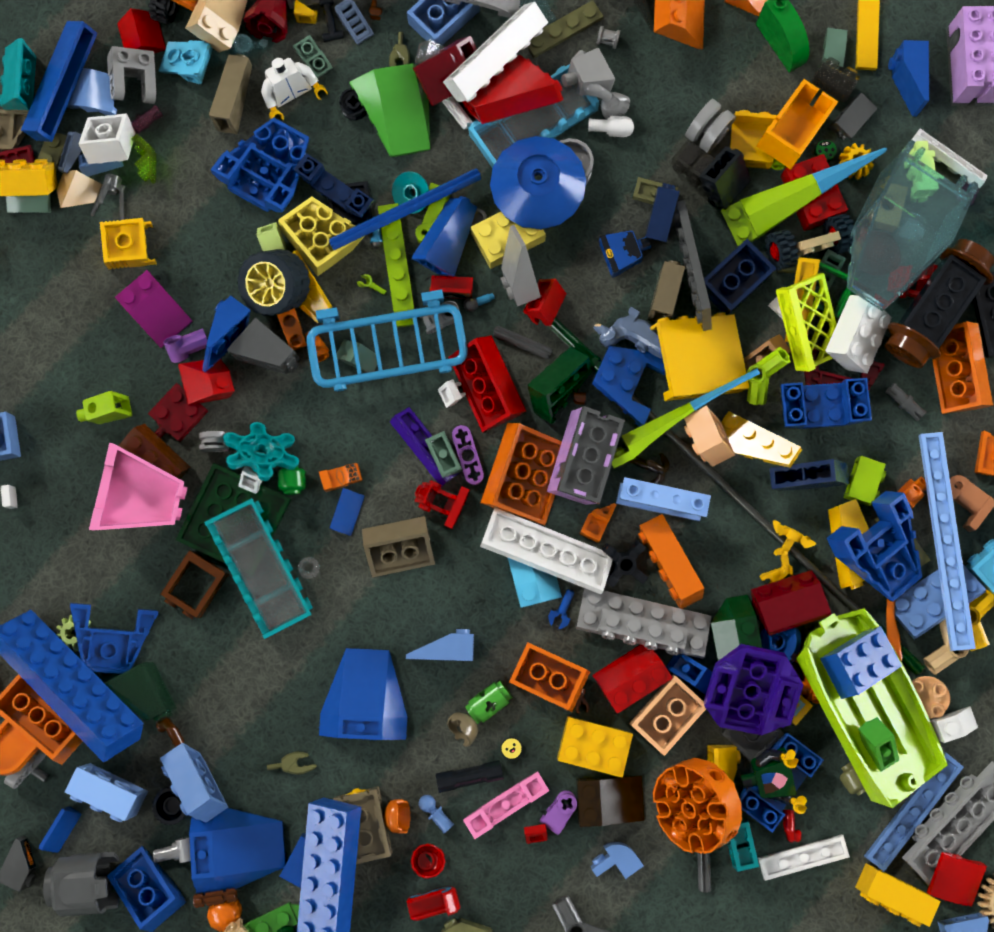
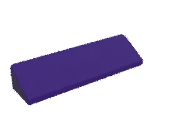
[390,407,461,487]

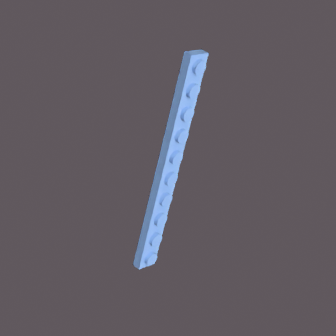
[919,432,975,651]

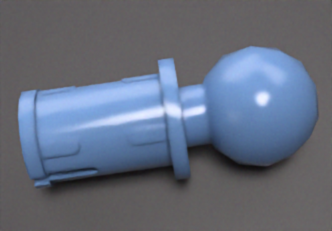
[419,795,454,834]

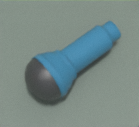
[370,217,384,249]

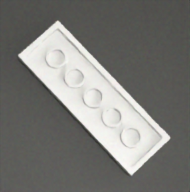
[480,508,613,594]

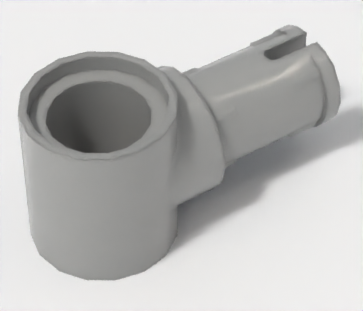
[153,838,191,863]

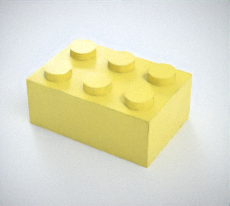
[471,212,546,269]

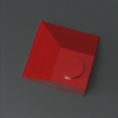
[178,359,235,405]

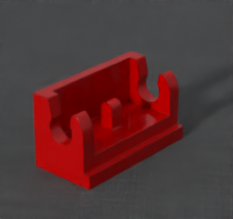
[523,278,567,326]

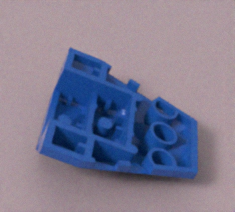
[211,118,309,212]

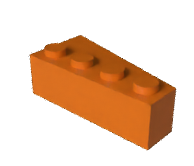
[638,514,704,609]

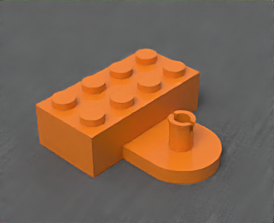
[0,674,83,776]

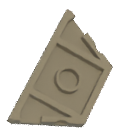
[0,110,29,152]

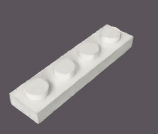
[911,129,988,188]

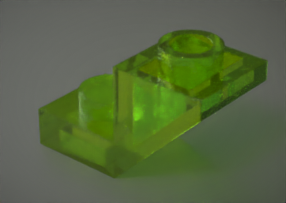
[131,133,156,184]

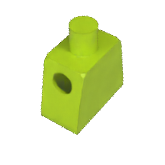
[76,391,133,424]

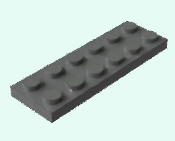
[674,200,712,331]

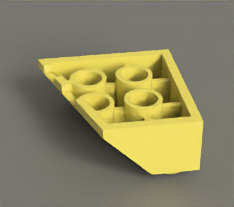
[278,196,365,276]

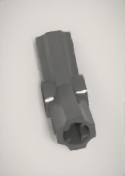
[552,895,611,932]

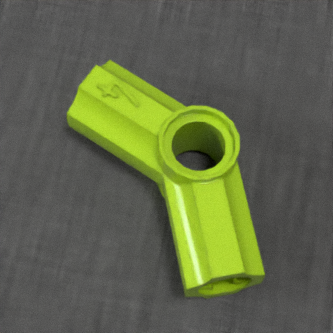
[747,347,791,405]

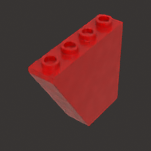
[462,54,564,124]

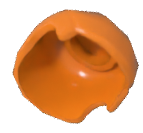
[383,799,410,834]
[207,898,243,932]

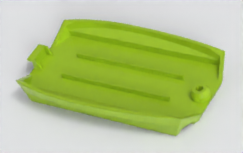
[796,608,948,808]

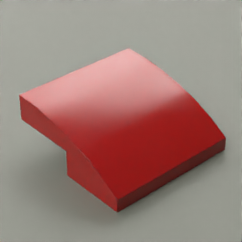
[927,852,987,907]

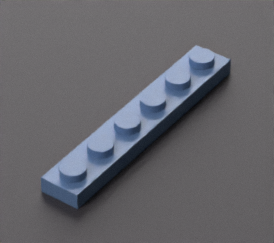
[864,752,964,872]

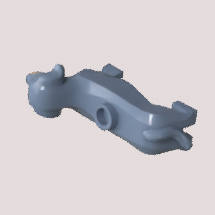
[593,307,663,359]

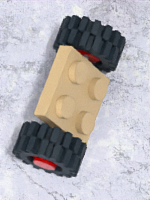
[765,214,857,271]

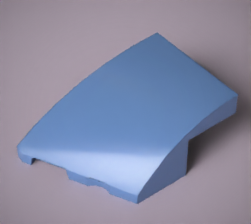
[67,68,117,116]

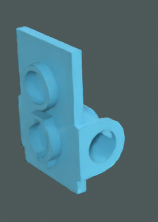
[159,40,213,84]

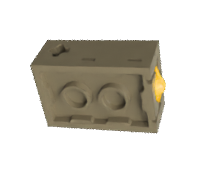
[333,786,392,864]

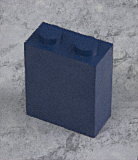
[645,183,680,242]

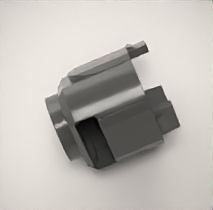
[43,852,120,917]

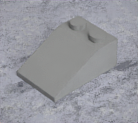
[500,225,541,306]

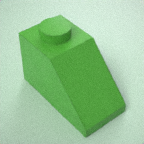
[858,717,899,772]

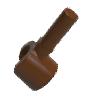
[369,0,382,20]
[573,390,586,405]

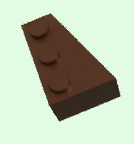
[118,424,191,479]

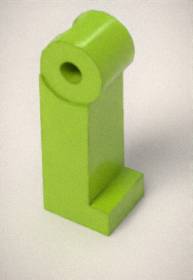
[415,183,451,243]

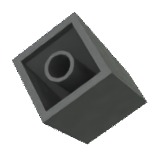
[227,318,300,375]

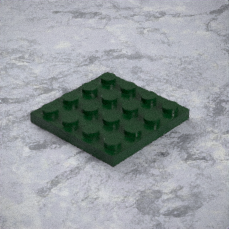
[176,463,291,576]

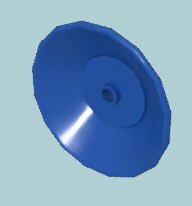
[490,136,586,230]

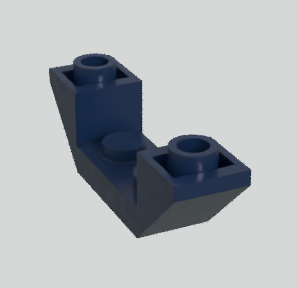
[294,153,374,218]

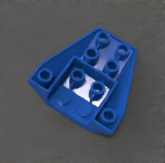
[319,648,408,740]
[189,808,286,895]

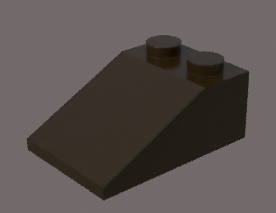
[576,776,644,827]

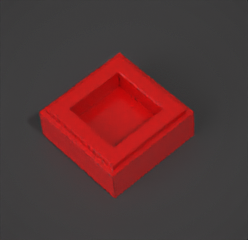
[524,824,548,844]

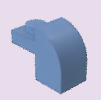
[591,842,643,879]

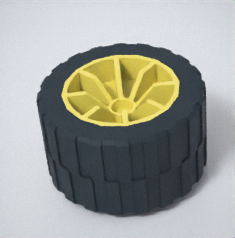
[237,249,310,316]

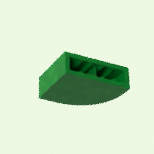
[756,0,810,73]

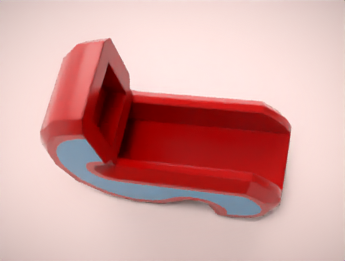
[406,886,461,921]

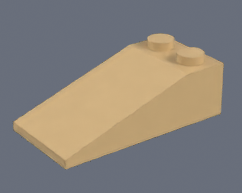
[185,0,247,53]

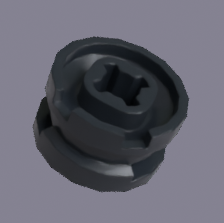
[339,88,367,121]

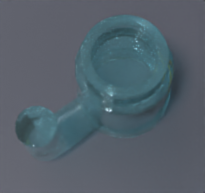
[232,34,268,56]

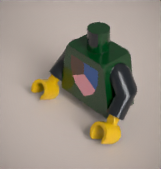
[741,747,807,814]

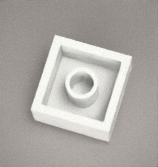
[79,113,136,164]

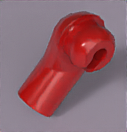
[783,810,802,843]

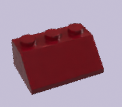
[750,570,832,636]

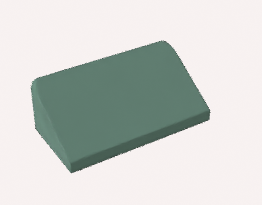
[425,431,462,478]

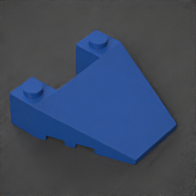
[826,491,922,601]

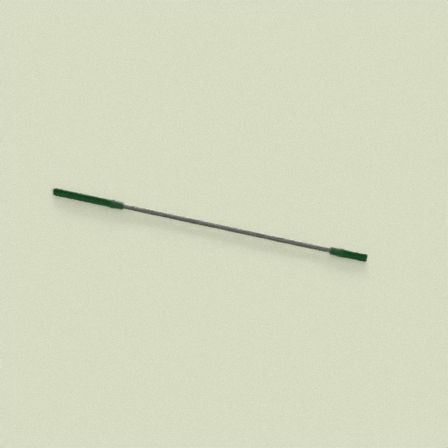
[524,303,925,675]

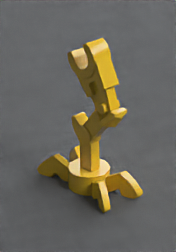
[759,520,816,584]

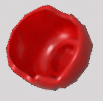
[410,844,446,879]

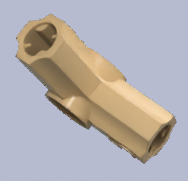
[923,619,969,675]

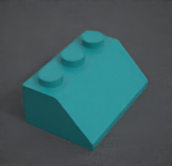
[0,38,36,110]

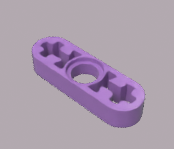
[452,425,484,485]

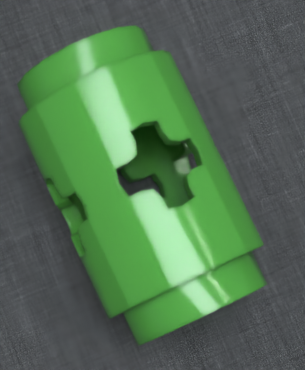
[465,680,513,724]

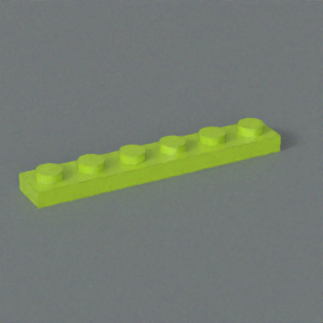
[378,203,414,328]

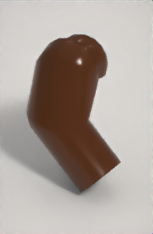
[156,718,184,747]

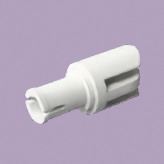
[588,115,634,137]

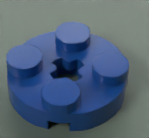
[760,628,801,663]

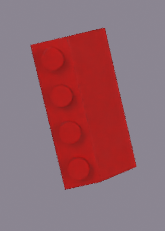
[448,335,526,432]

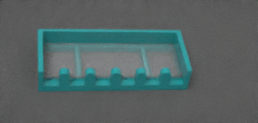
[204,498,313,639]

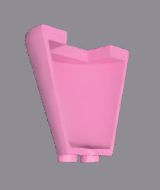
[89,443,187,530]

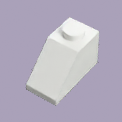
[930,706,978,743]

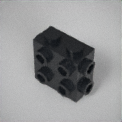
[699,146,751,210]

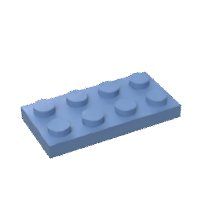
[895,564,986,640]

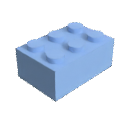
[65,763,148,822]

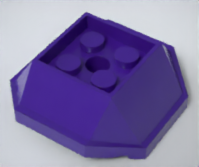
[704,644,804,735]

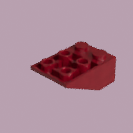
[413,35,477,106]

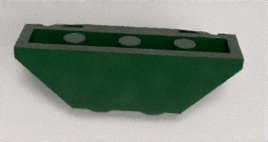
[710,595,762,661]

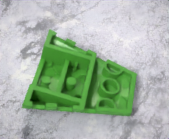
[349,63,430,157]

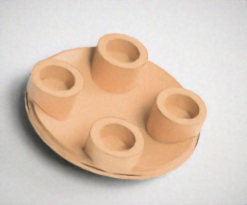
[912,676,950,719]

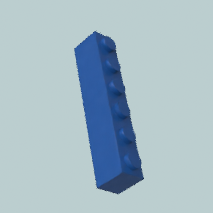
[21,21,98,142]

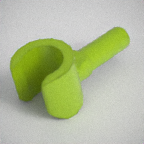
[357,274,386,295]

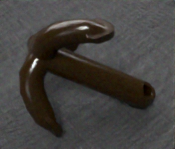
[629,453,670,484]

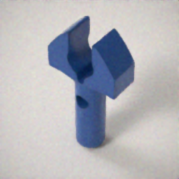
[548,589,575,629]

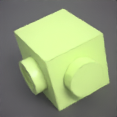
[257,222,286,251]

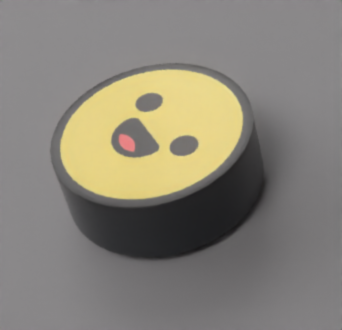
[501,737,522,760]

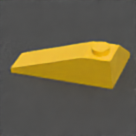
[707,745,741,781]

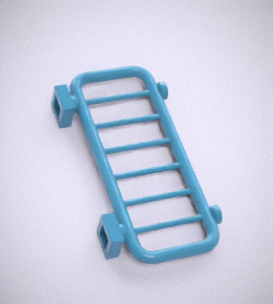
[306,290,468,392]

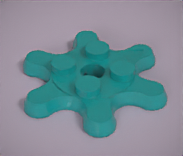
[223,422,299,481]

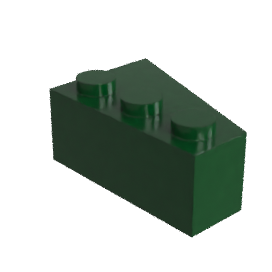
[527,347,592,424]

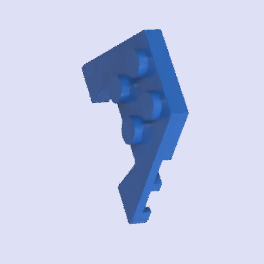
[592,346,666,427]
[70,603,158,674]

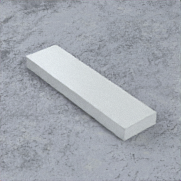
[758,834,850,881]

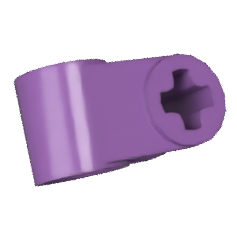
[539,790,577,835]

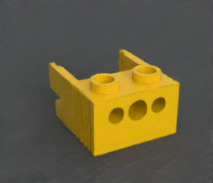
[100,218,157,270]

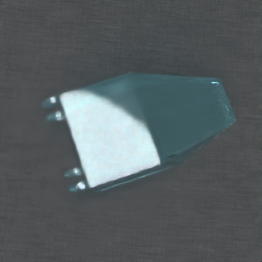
[847,139,978,312]

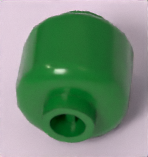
[278,466,306,495]

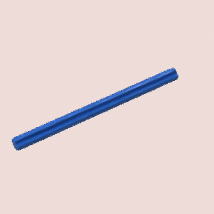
[329,169,481,250]

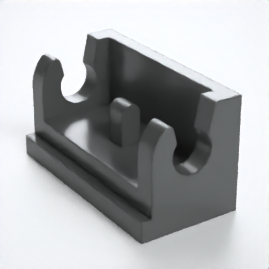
[828,93,877,140]

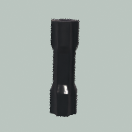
[435,760,504,793]

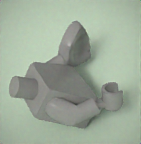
[561,48,630,120]

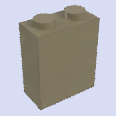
[647,260,685,322]

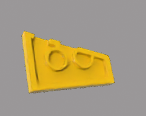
[292,250,332,323]

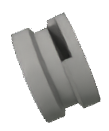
[199,431,229,452]

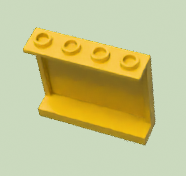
[650,312,749,401]

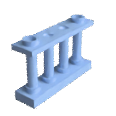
[616,477,711,521]

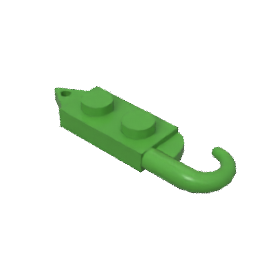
[243,902,299,932]

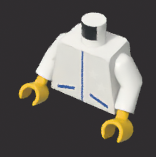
[261,58,328,121]

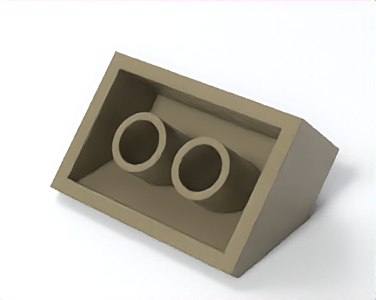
[362,516,435,577]

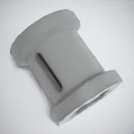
[596,26,621,49]

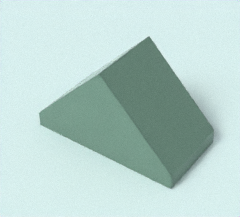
[337,339,381,373]

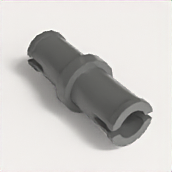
[885,383,926,421]

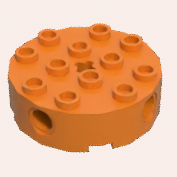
[653,758,742,854]

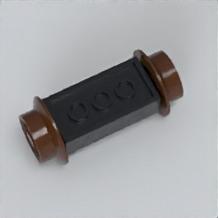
[885,239,994,368]

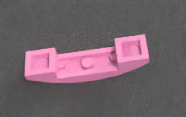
[463,771,549,839]

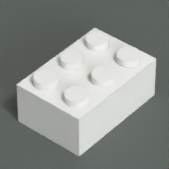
[825,295,892,373]

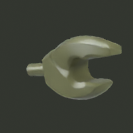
[389,32,410,67]
[267,751,317,775]

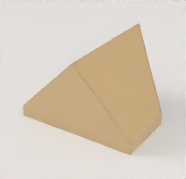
[56,170,102,208]

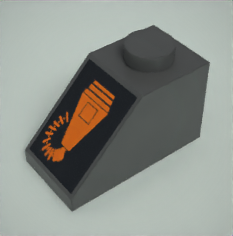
[0,836,36,892]

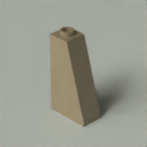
[209,54,252,134]

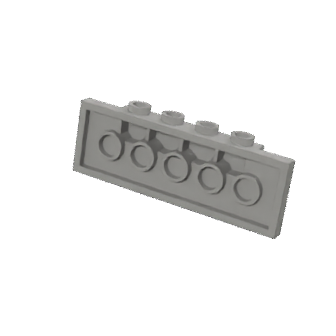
[576,588,711,659]
[902,761,994,886]

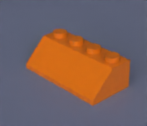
[932,321,993,414]

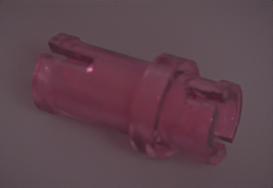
[131,105,163,134]

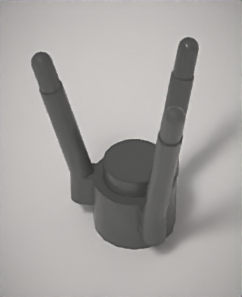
[90,174,125,221]

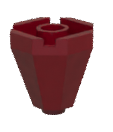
[244,0,288,43]

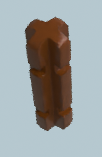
[193,888,238,908]

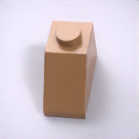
[744,334,791,373]

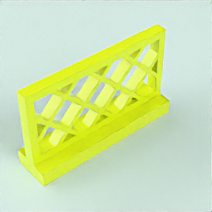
[776,273,837,372]

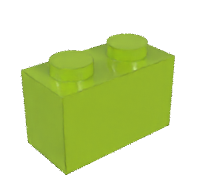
[843,456,886,506]

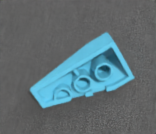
[507,557,562,608]

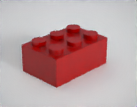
[781,154,848,232]

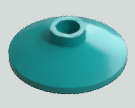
[392,171,429,214]

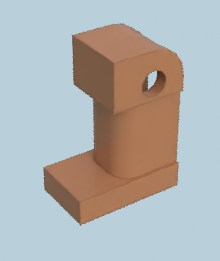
[950,475,994,532]

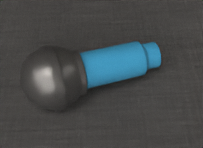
[464,293,495,312]

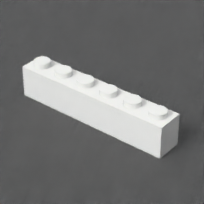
[443,1,548,102]

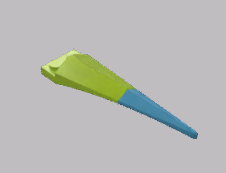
[721,148,887,246]
[612,368,760,468]

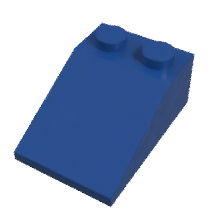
[888,40,929,117]
[202,296,251,373]
[107,846,187,932]

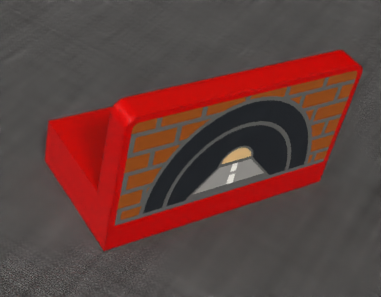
[429,275,473,299]

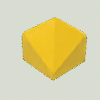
[294,0,318,24]

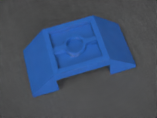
[780,378,872,429]
[739,732,824,833]

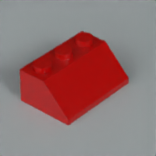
[592,644,672,714]

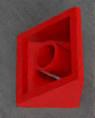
[117,8,166,53]

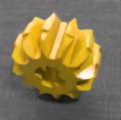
[838,143,874,180]

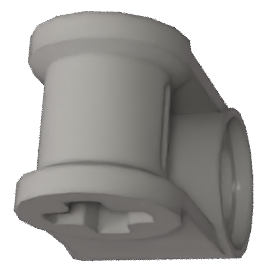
[420,301,460,334]

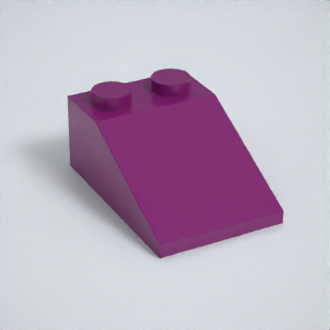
[115,270,193,348]

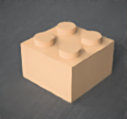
[684,406,735,467]

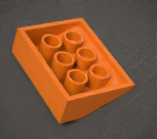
[654,0,705,49]
[481,423,562,526]

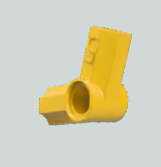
[969,589,994,651]

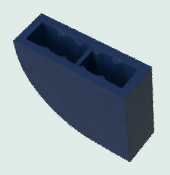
[770,459,850,490]

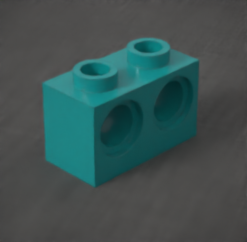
[727,818,759,872]

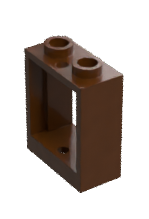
[160,550,229,619]

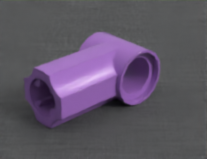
[163,329,208,363]

